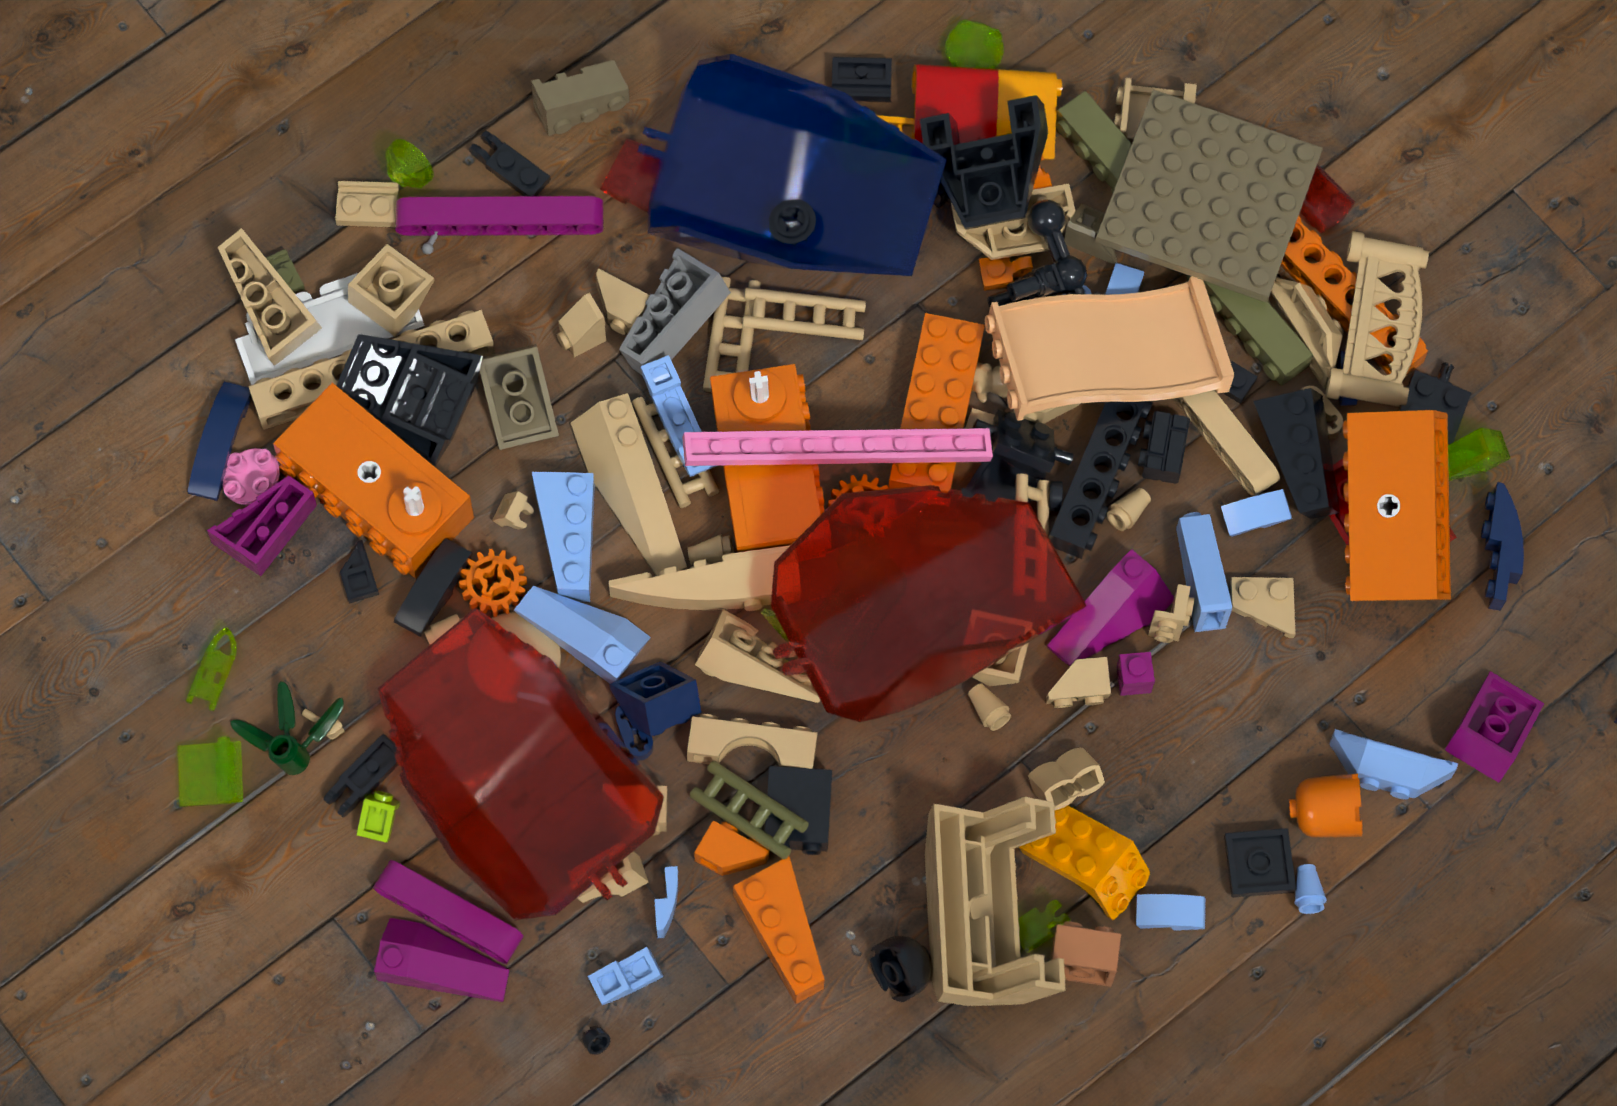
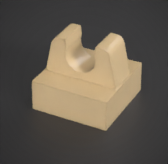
[492,491,534,530]

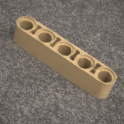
[1173,390,1280,497]

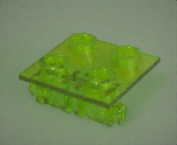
[178,737,243,807]

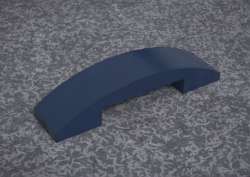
[187,381,252,501]

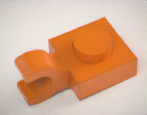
[979,256,1033,291]

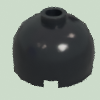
[870,936,931,1002]

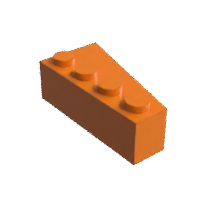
[733,856,824,1004]

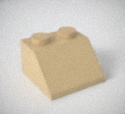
[348,244,434,336]

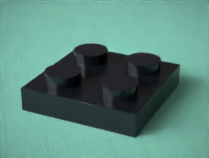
[1224,828,1296,898]

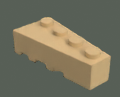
[218,228,322,366]

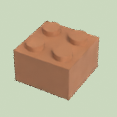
[1050,922,1121,987]

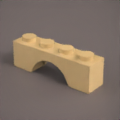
[687,714,817,769]

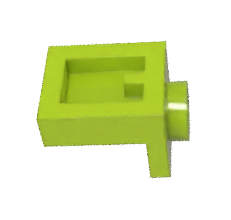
[357,791,400,843]

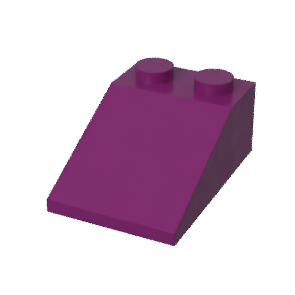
[1445,671,1545,783]

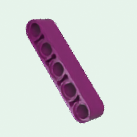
[373,860,524,964]

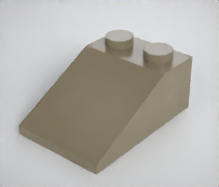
[480,344,559,450]

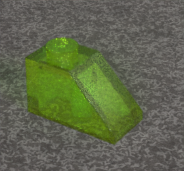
[1448,428,1511,481]

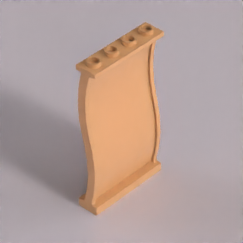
[985,277,1234,421]

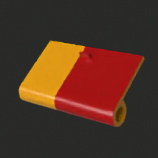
[912,64,1062,160]

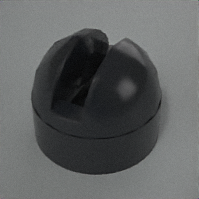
[582,1026,610,1055]

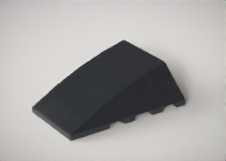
[336,334,483,467]

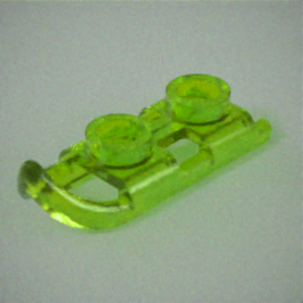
[186,627,237,711]

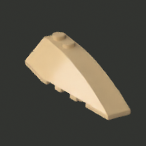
[571,393,687,576]
[609,545,799,611]

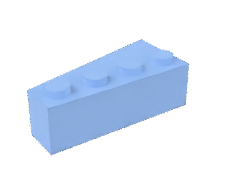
[532,472,595,602]

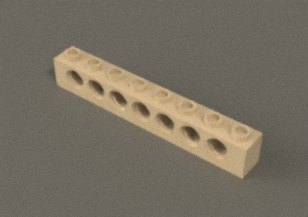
[248,310,495,430]

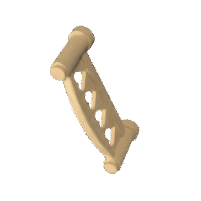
[1325,231,1429,407]

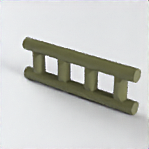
[690,761,809,859]

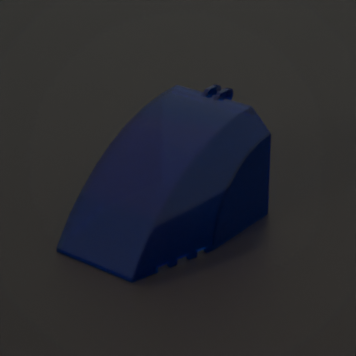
[637,53,946,276]

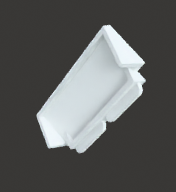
[234,273,425,385]

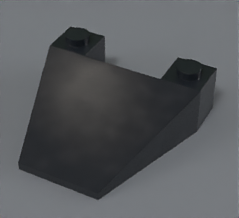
[920,95,1048,230]

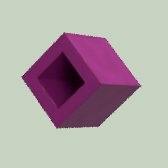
[1116,652,1155,696]

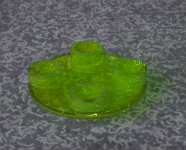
[945,20,1004,69]

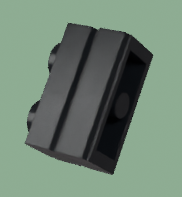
[1138,411,1190,484]

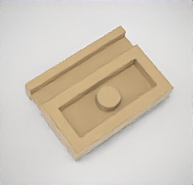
[335,181,399,227]

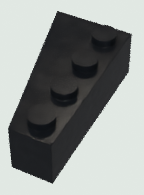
[1253,388,1340,519]

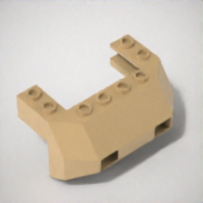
[925,797,1066,1006]

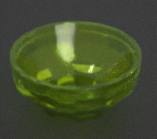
[385,139,434,188]

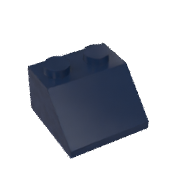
[609,661,702,736]

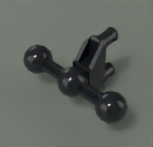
[987,199,1087,308]

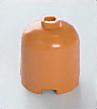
[1289,773,1362,837]

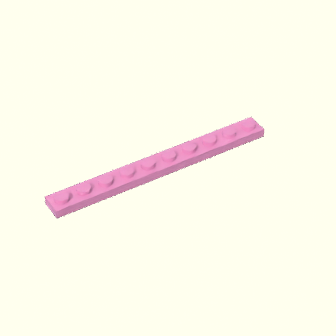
[682,428,993,466]

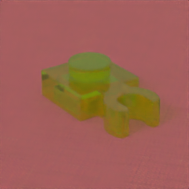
[1018,900,1070,953]

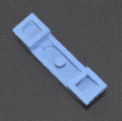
[640,355,718,477]

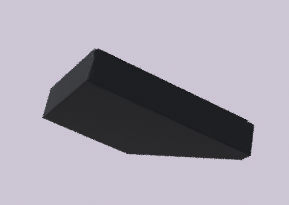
[340,540,379,604]

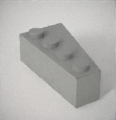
[619,248,731,375]

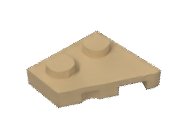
[1230,577,1295,638]

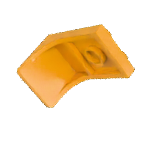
[1019,805,1150,920]

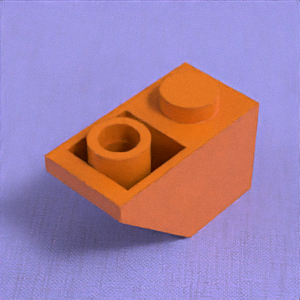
[694,821,769,876]

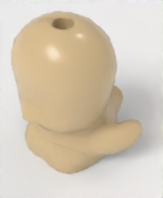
[972,363,1008,403]

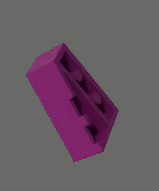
[207,476,317,577]

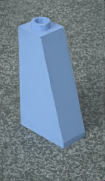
[1176,512,1232,632]

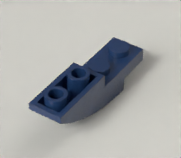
[1481,482,1524,611]

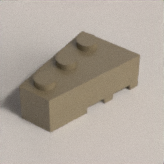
[531,60,630,136]

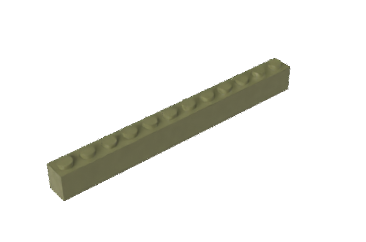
[1056,91,1313,386]

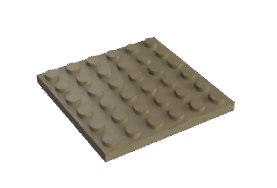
[1095,89,1323,303]

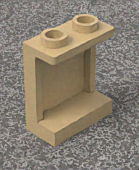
[1114,77,1197,144]

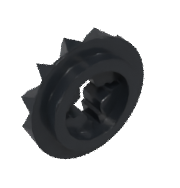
[768,199,817,246]

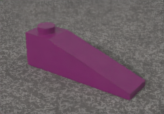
[1047,549,1174,667]
[374,918,510,1002]

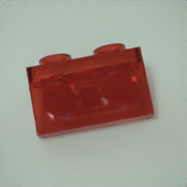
[1300,164,1355,234]

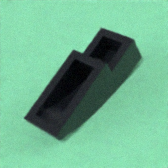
[394,538,472,637]

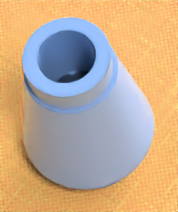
[1295,864,1327,914]

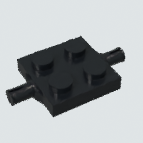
[1399,362,1471,449]
[973,409,1074,473]

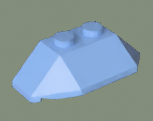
[1330,729,1458,799]

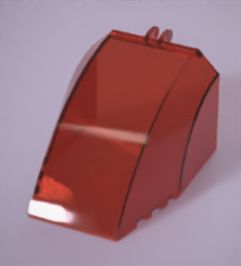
[771,485,1087,722]
[378,608,664,920]

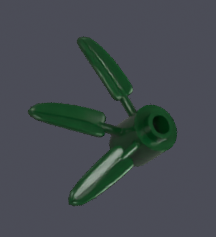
[230,681,344,775]

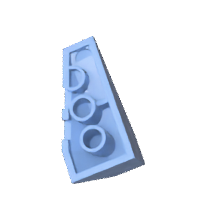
[514,586,651,684]

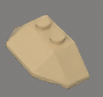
[951,184,1075,260]
[1268,278,1343,388]

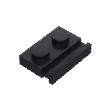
[832,57,892,102]

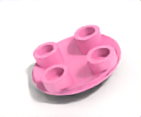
[222,448,280,505]

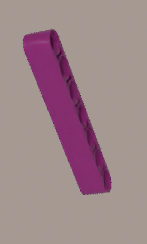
[395,196,604,236]

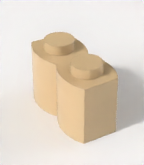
[1028,748,1105,810]

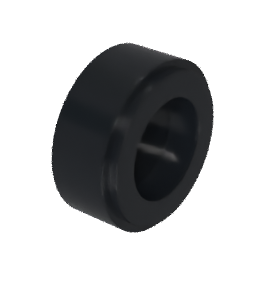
[1049,480,1063,512]

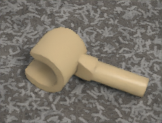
[302,709,345,740]

